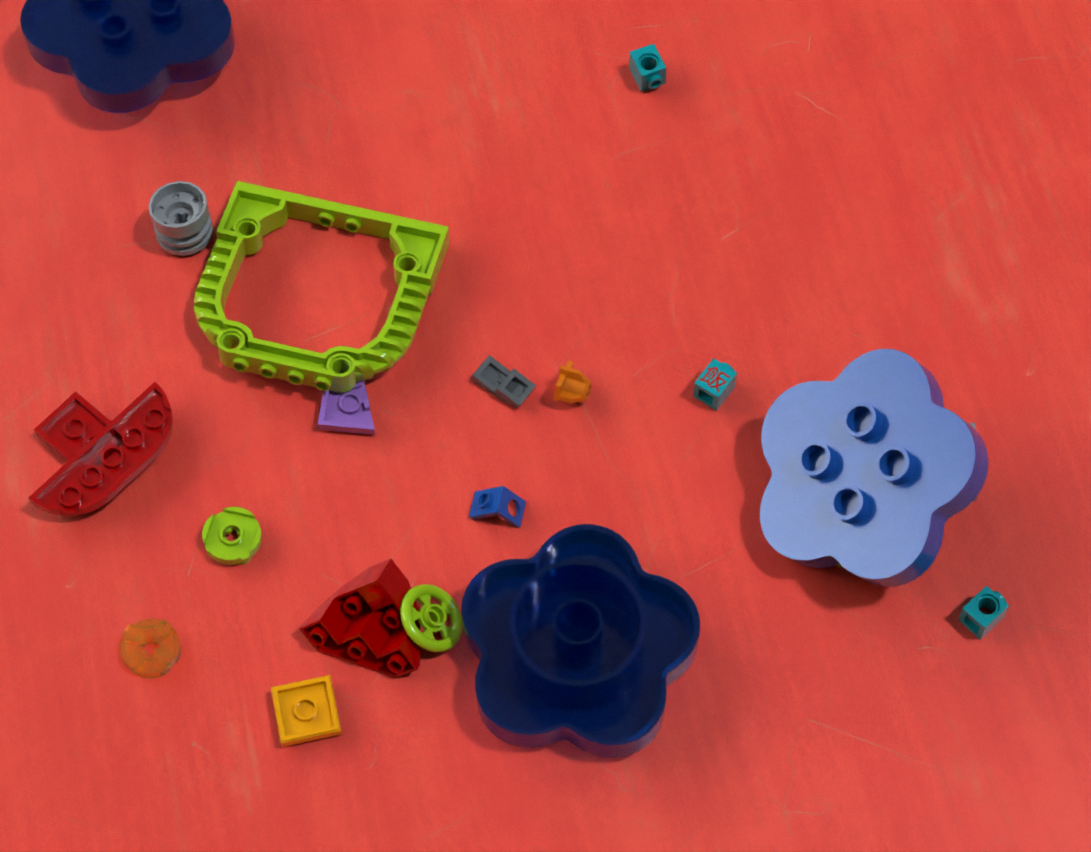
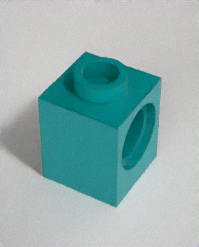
[629,44,667,92]
[958,586,1009,640]

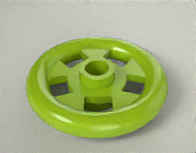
[400,584,463,652]

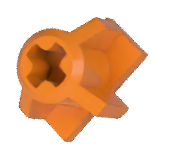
[553,360,592,404]

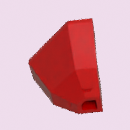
[299,558,420,678]

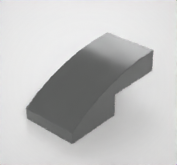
[471,355,536,408]

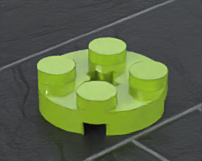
[202,507,262,565]

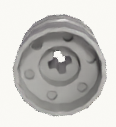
[149,181,214,256]

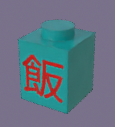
[693,358,737,411]

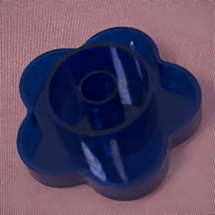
[20,0,235,113]
[462,524,700,758]

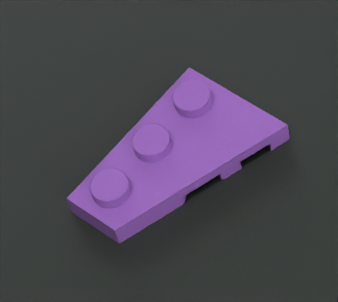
[318,372,375,435]

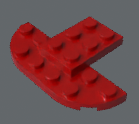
[28,382,173,516]

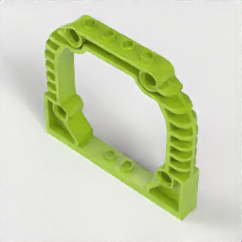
[194,181,449,393]

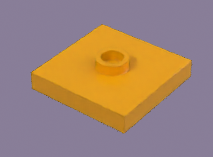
[271,675,342,747]

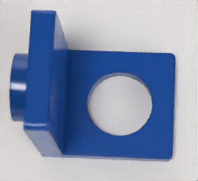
[469,486,526,528]

